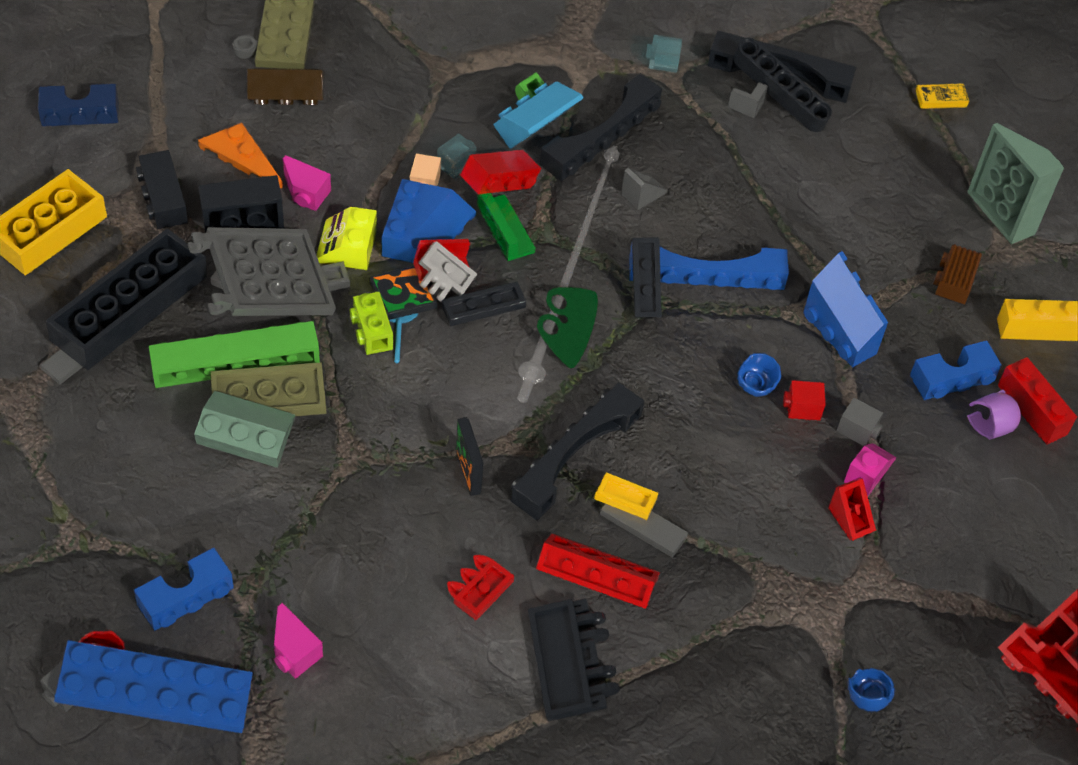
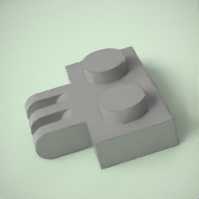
[419,241,477,302]

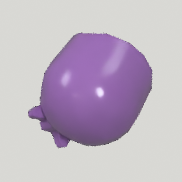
[967,390,1021,440]

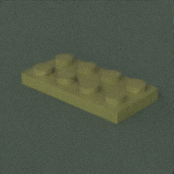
[255,0,315,69]
[211,362,326,416]

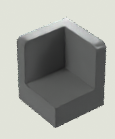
[728,83,768,118]

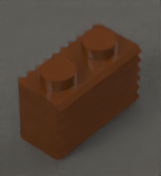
[933,244,982,304]

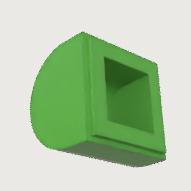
[515,72,545,100]

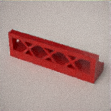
[536,534,660,609]

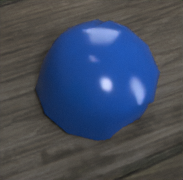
[737,353,781,397]
[848,668,895,712]

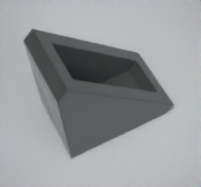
[621,167,667,210]

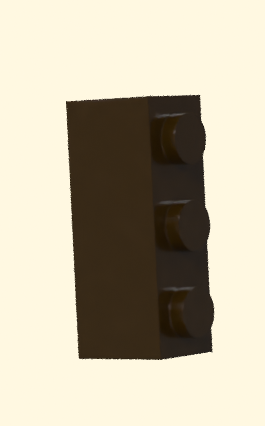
[247,68,324,105]

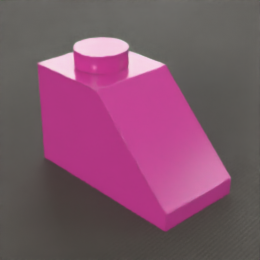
[283,155,331,211]
[844,443,896,496]
[274,603,323,679]

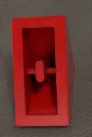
[828,477,876,541]

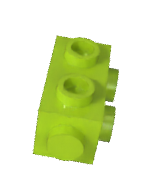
[349,292,393,355]

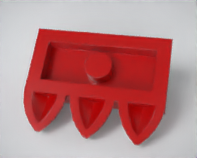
[447,555,515,620]

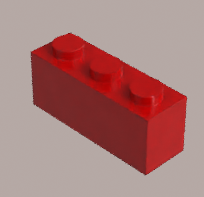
[460,150,541,194]
[998,357,1077,445]

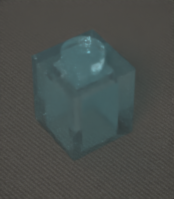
[646,35,682,73]
[437,133,477,179]

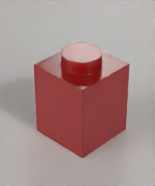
[783,380,825,420]

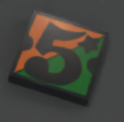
[369,266,437,320]
[456,417,483,496]

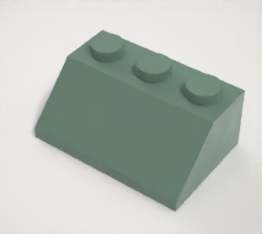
[194,391,295,468]

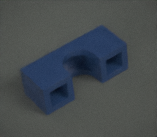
[38,84,119,126]

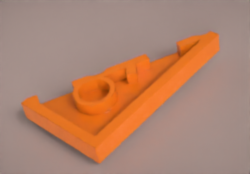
[198,123,283,189]

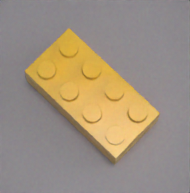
[0,169,107,276]

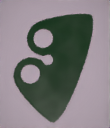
[537,287,598,369]

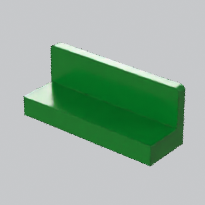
[477,193,535,261]

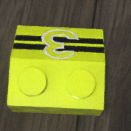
[316,207,377,270]

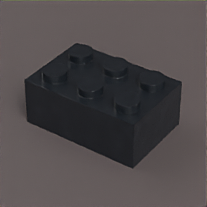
[198,175,284,233]

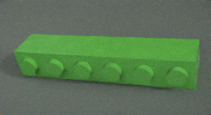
[149,321,320,388]

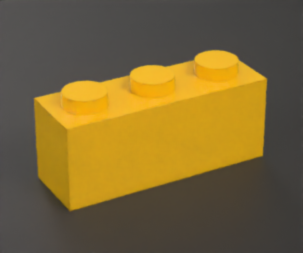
[997,299,1078,341]

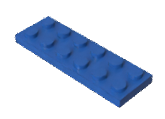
[54,640,253,733]

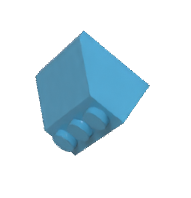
[493,81,584,149]

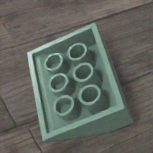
[967,123,1064,244]

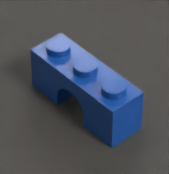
[910,340,1002,400]
[134,548,234,631]

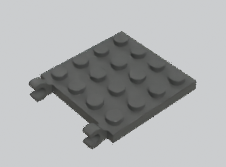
[188,227,336,316]

